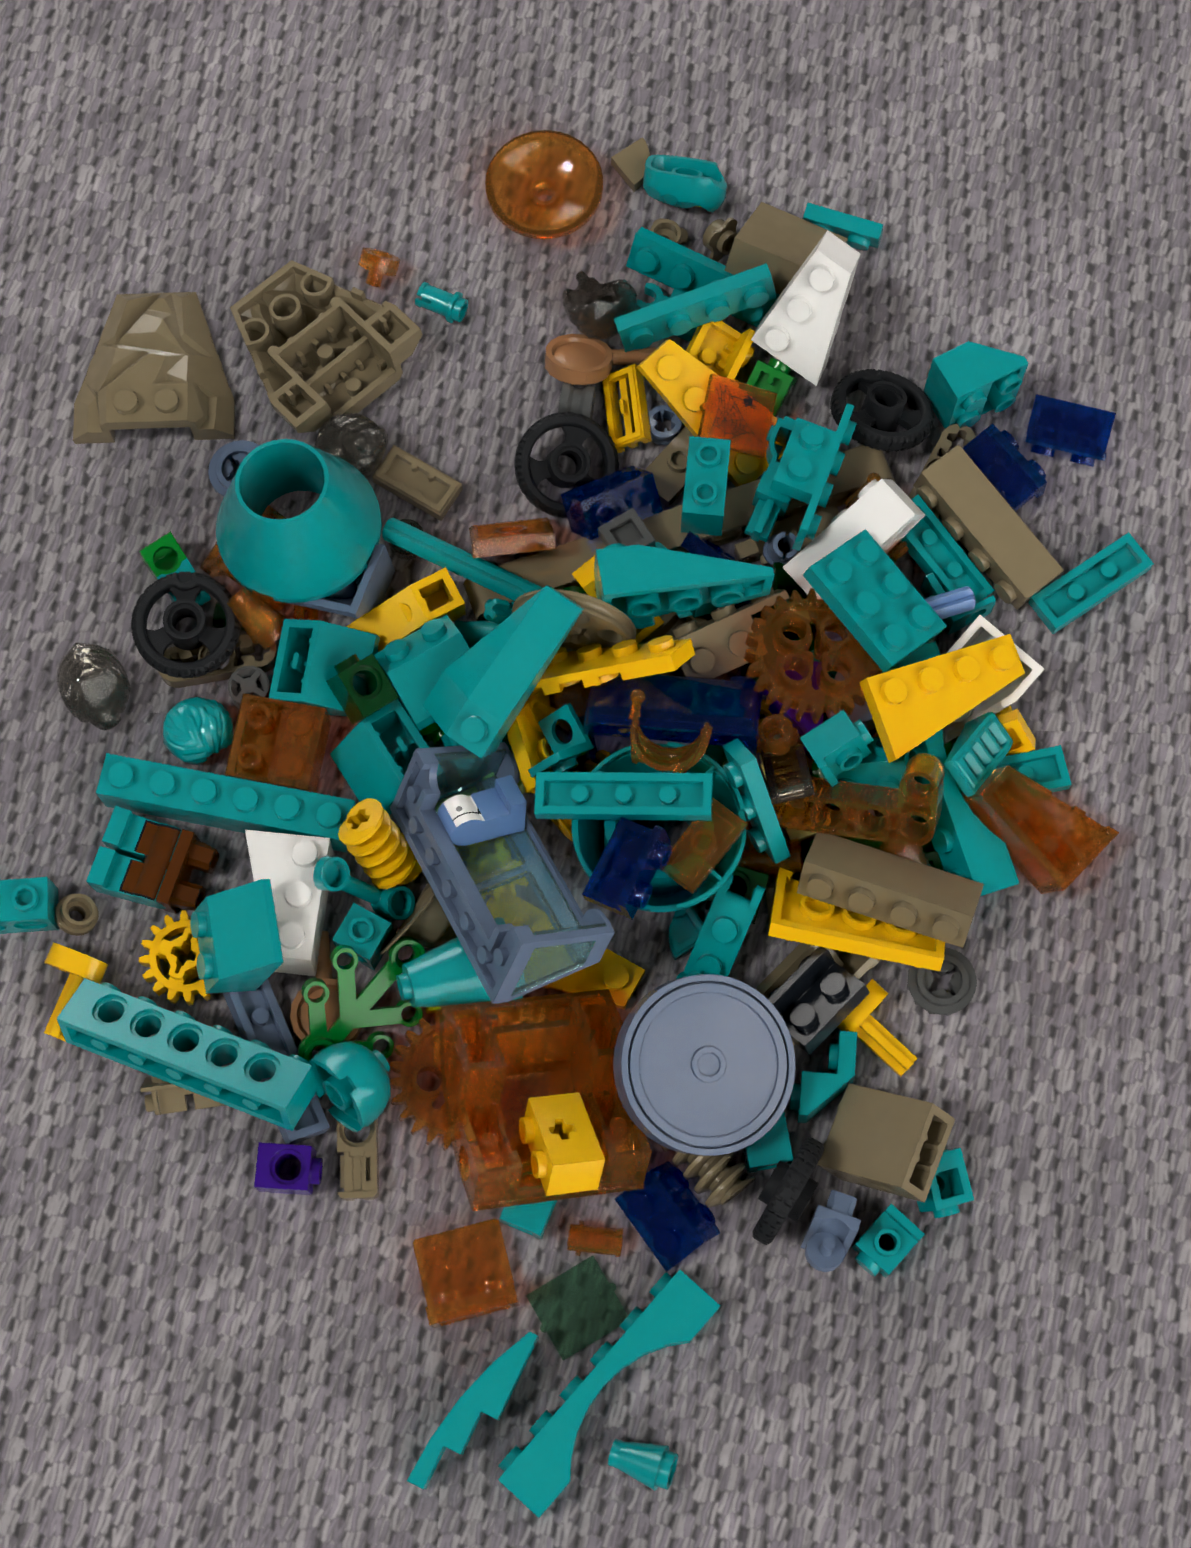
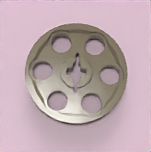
[512,589,637,652]

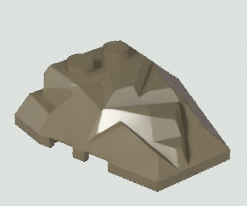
[230,260,423,433]
[73,292,235,444]

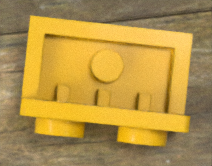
[686,321,755,388]

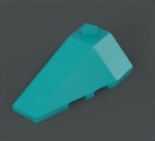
[594,543,774,629]
[423,585,584,759]

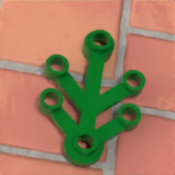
[298,936,425,1062]

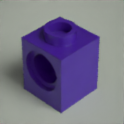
[254,1142,323,1195]

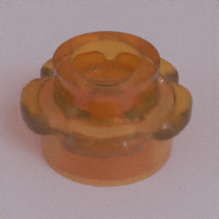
[756,714,799,756]

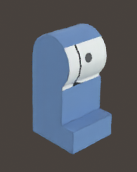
[437,775,527,846]

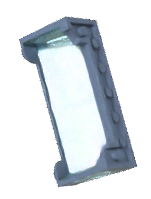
[390,742,615,1004]

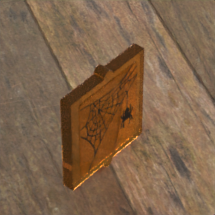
[697,374,777,459]

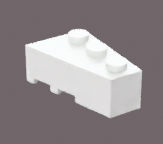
[751,230,861,386]
[782,479,925,604]
[245,830,334,976]

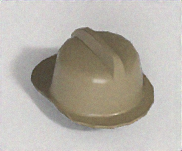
[380,883,454,955]

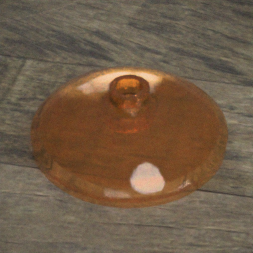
[485,130,603,239]

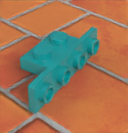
[770,403,857,551]

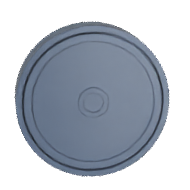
[613,974,796,1156]

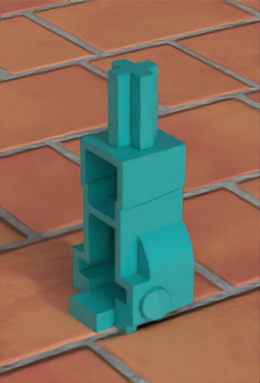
[744,416,796,542]

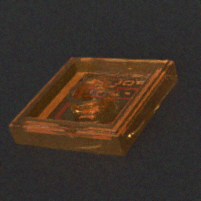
[469,517,556,558]

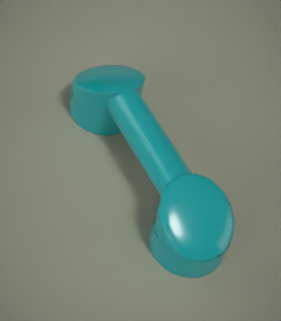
[313,856,415,920]

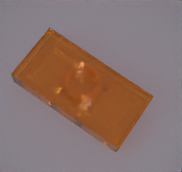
[658,798,748,894]

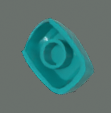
[643,155,727,213]

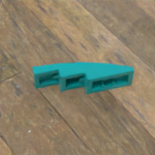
[407,1331,539,1489]

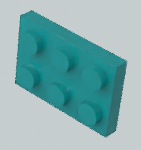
[803,529,947,672]

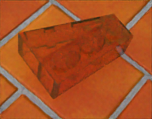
[963,765,1119,894]

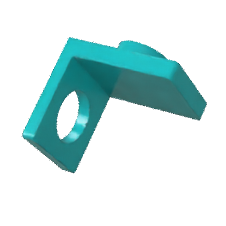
[921,572,996,635]
[528,703,594,778]

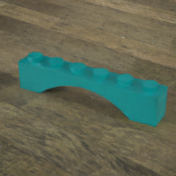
[874,641,1020,897]
[498,1270,720,1518]

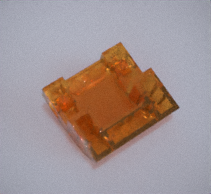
[439,989,652,1211]

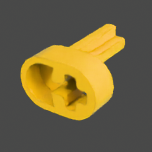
[44,942,108,1042]
[837,978,918,1077]

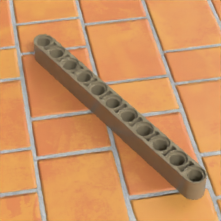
[463,445,895,621]

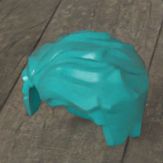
[163,697,234,765]

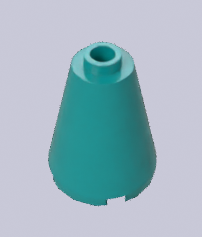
[396,919,523,1007]

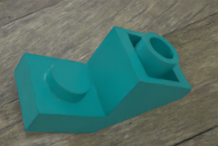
[790,1031,857,1123]

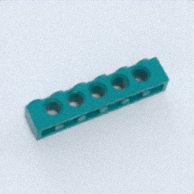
[57,978,318,1131]

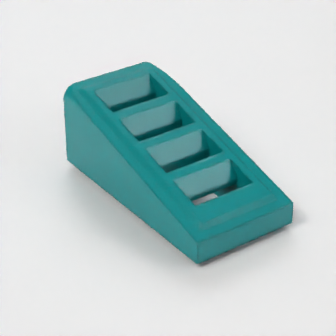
[944,712,1013,797]

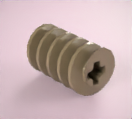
[661,1146,756,1208]

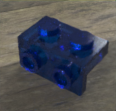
[1023,394,1116,467]
[962,423,1047,512]
[582,817,672,920]
[615,1161,720,1272]

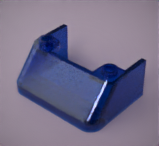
[583,673,763,762]

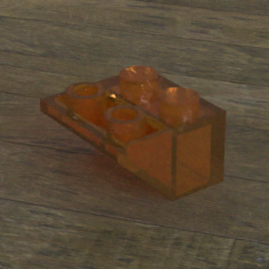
[225,693,332,793]

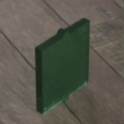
[526,1256,628,1361]

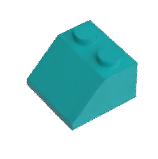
[374,614,470,731]
[190,879,283,994]

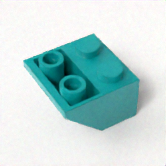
[924,341,1029,429]
[268,619,380,716]
[330,698,445,815]

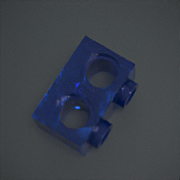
[561,466,663,540]

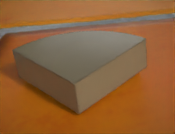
[611,137,650,192]

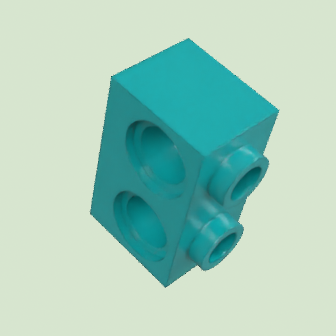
[681,436,731,536]
[0,877,59,934]

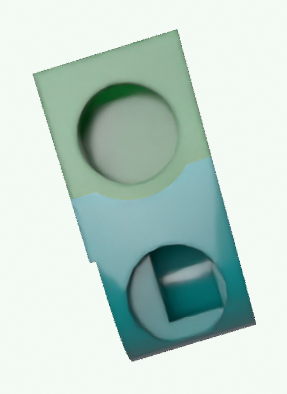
[139,531,211,606]

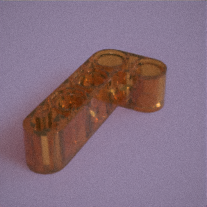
[770,753,945,846]

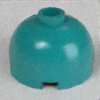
[309,1041,391,1132]

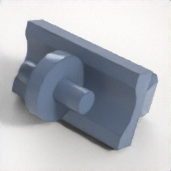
[800,1190,861,1272]

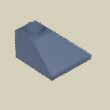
[285,543,395,618]

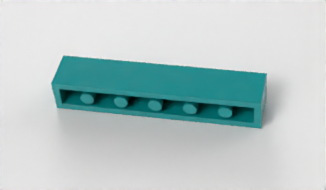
[96,753,356,853]

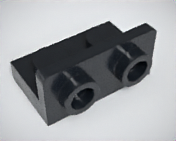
[768,947,870,1055]

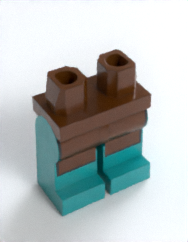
[86,805,220,914]

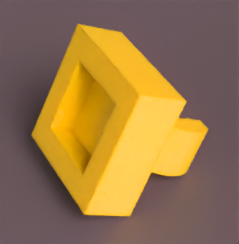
[995,706,1036,756]

